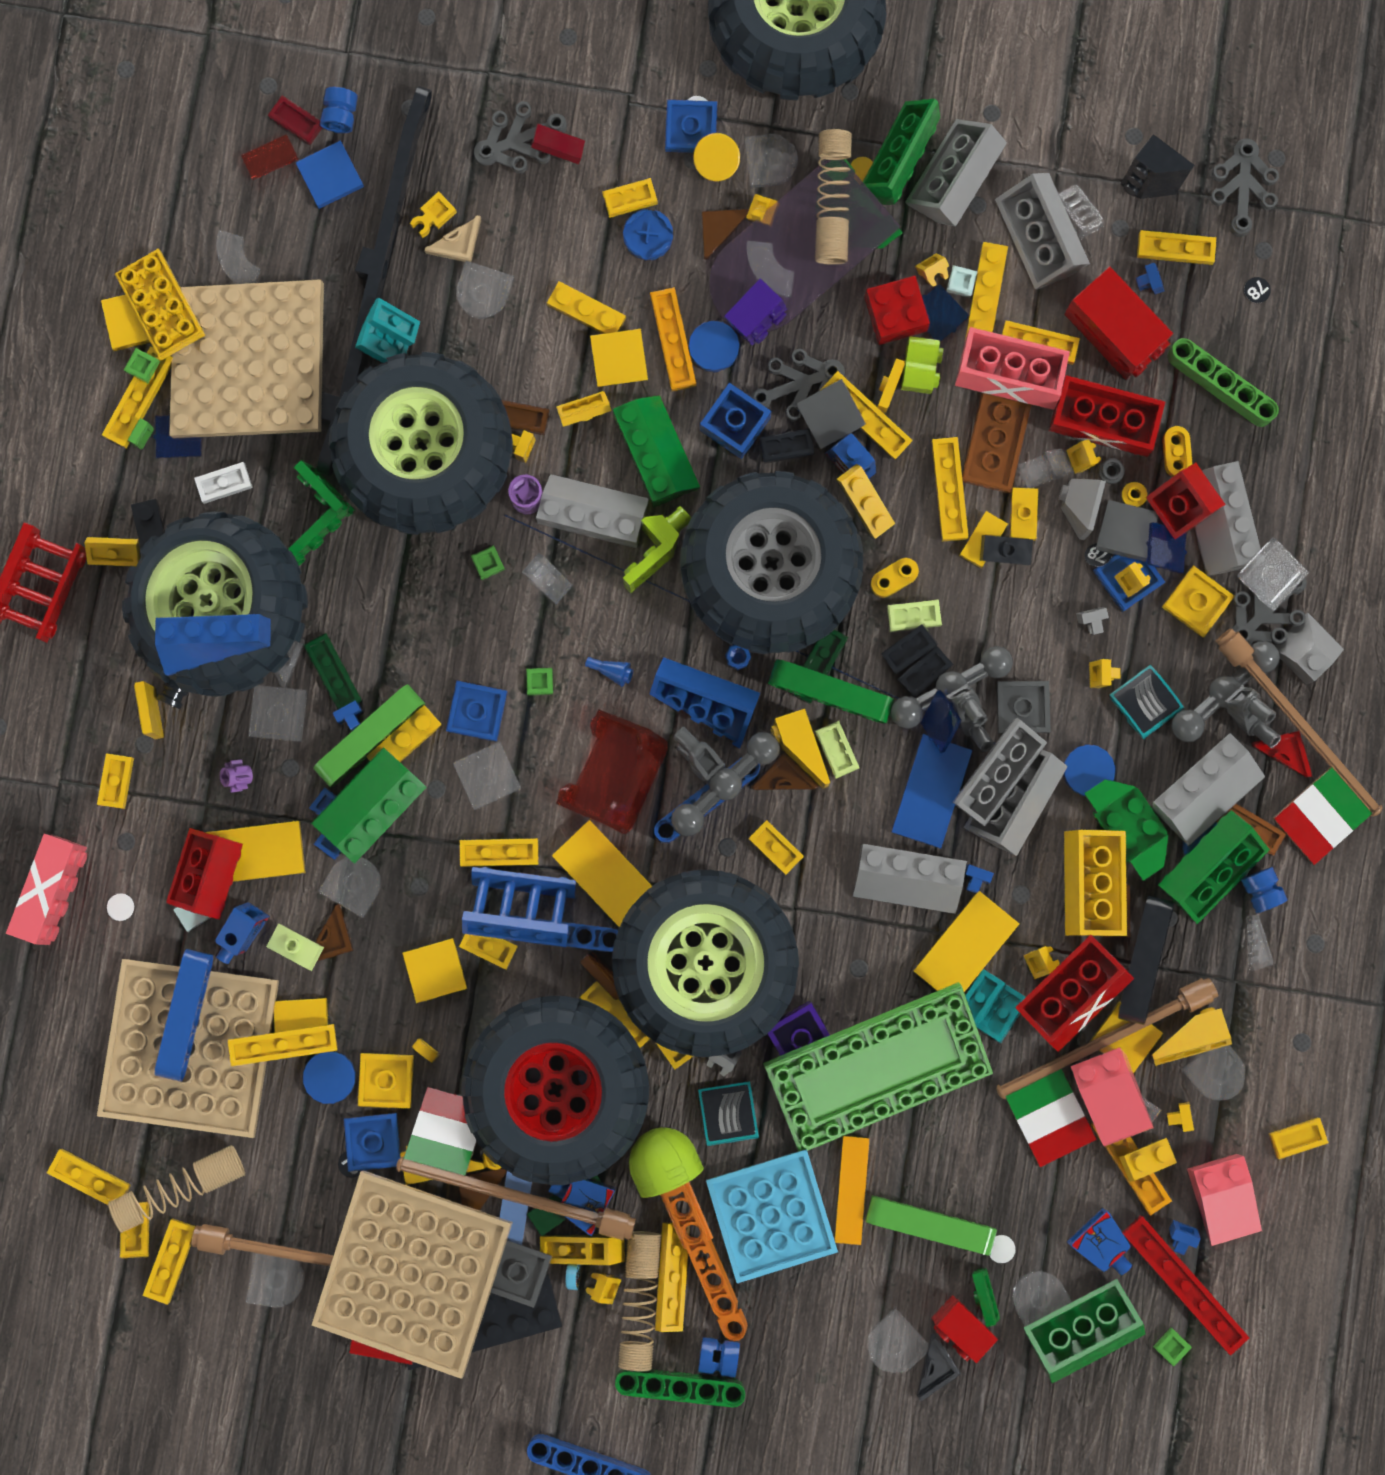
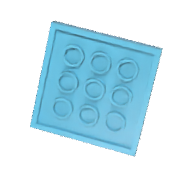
[706,1149,838,1283]

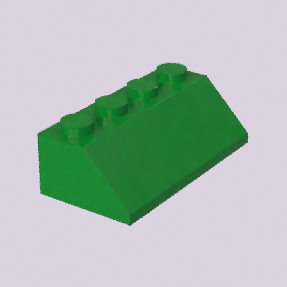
[860,98,941,205]
[612,395,700,508]
[311,747,427,864]
[1158,810,1270,924]
[1024,1279,1146,1383]

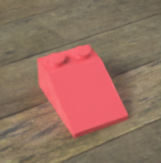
[1071,1048,1154,1146]
[1187,1154,1262,1246]

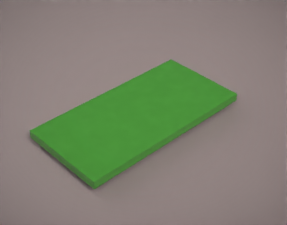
[763,982,993,1151]

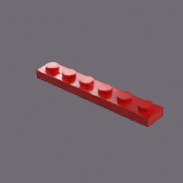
[1122,1215,1250,1356]

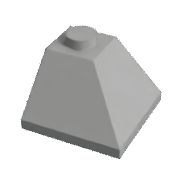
[1059,479,1106,540]
[1274,613,1344,685]

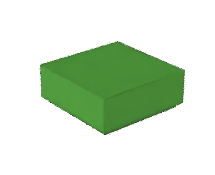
[124,348,160,384]
[128,418,154,450]
[471,545,505,580]
[526,668,553,695]
[1153,1328,1192,1367]

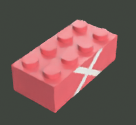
[955,327,1070,410]
[6,834,87,945]

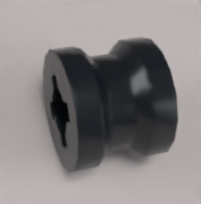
[157,682,189,710]

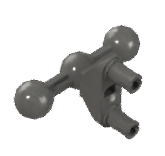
[1172,641,1281,748]
[891,646,1013,752]
[671,727,780,837]

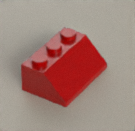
[166,828,243,920]

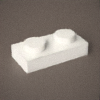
[194,462,253,504]

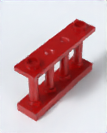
[0,522,87,643]

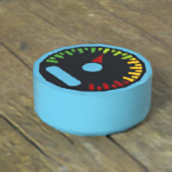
[566,1264,580,1290]

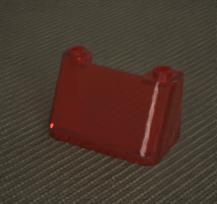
[556,709,668,834]

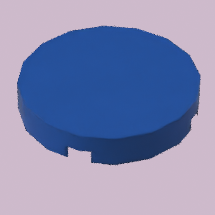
[623,209,673,260]
[689,321,739,373]
[1063,745,1115,796]
[303,1051,356,1104]

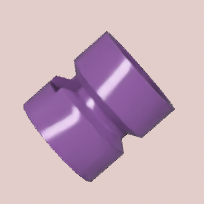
[508,475,543,514]

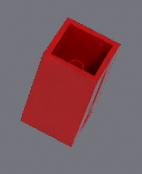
[1064,267,1174,380]

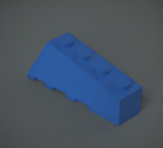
[155,614,271,676]
[650,657,760,749]

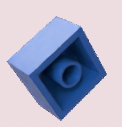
[700,383,772,460]

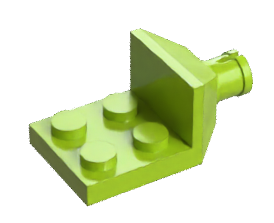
[623,506,691,593]

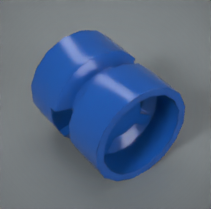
[320,87,358,133]
[1241,867,1288,914]
[698,1337,740,1378]

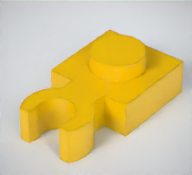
[410,192,457,238]

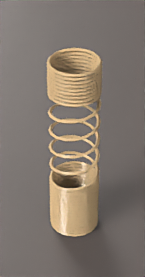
[815,129,852,264]
[108,1145,245,1233]
[618,1231,661,1371]

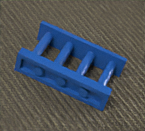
[462,867,576,947]

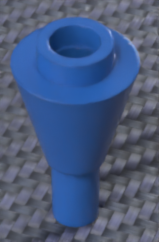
[585,657,633,687]

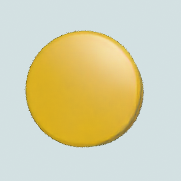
[693,133,740,181]

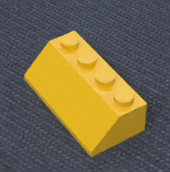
[1064,830,1127,936]

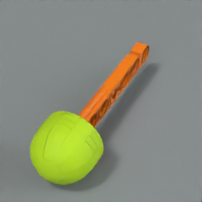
[629,1127,748,1341]

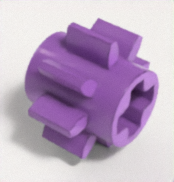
[220,759,253,793]

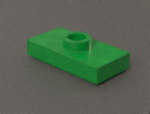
[972,1267,1000,1327]

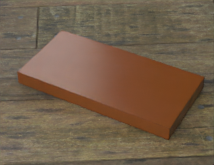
[962,392,1032,494]

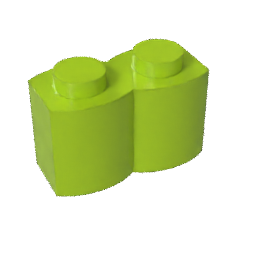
[901,336,943,394]

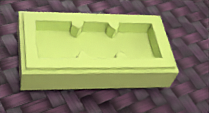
[887,600,942,632]
[815,721,859,779]
[266,923,324,971]

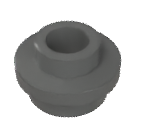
[1098,458,1125,484]

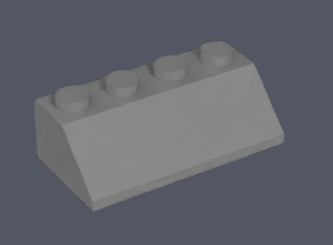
[905,119,1007,227]
[995,173,1090,290]
[1194,461,1263,576]
[536,474,649,548]
[952,718,1047,826]
[1152,733,1265,846]
[964,750,1068,856]
[853,844,967,914]

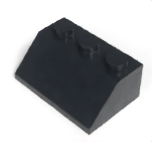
[1121,134,1195,199]

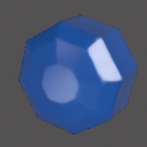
[725,645,751,670]

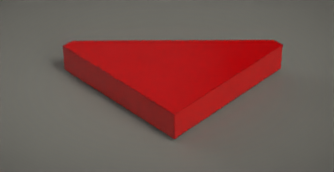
[1251,730,1312,778]

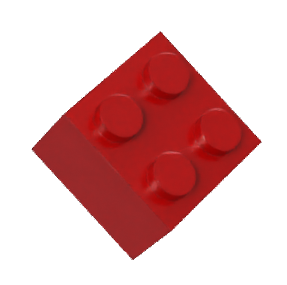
[864,276,930,345]
[1145,463,1226,539]
[931,1295,998,1364]

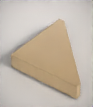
[425,215,481,263]

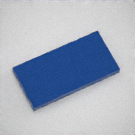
[891,734,972,849]

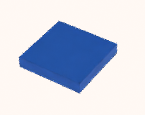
[665,100,717,153]
[295,140,364,209]
[1093,555,1165,612]
[446,681,508,742]
[344,1113,401,1172]

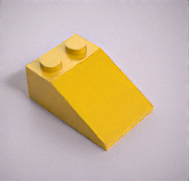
[770,709,830,789]

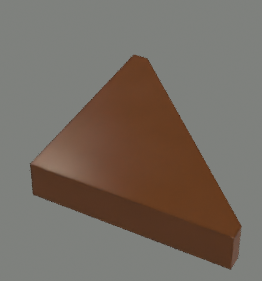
[702,209,749,260]
[751,753,818,790]
[315,904,354,962]
[459,1168,507,1211]

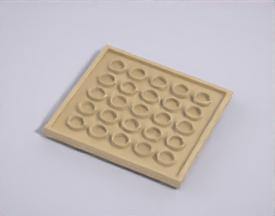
[170,280,324,438]
[97,959,279,1138]
[312,1170,513,1379]

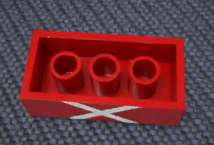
[1049,375,1166,457]
[1015,935,1134,1052]

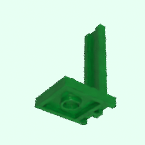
[288,460,356,566]

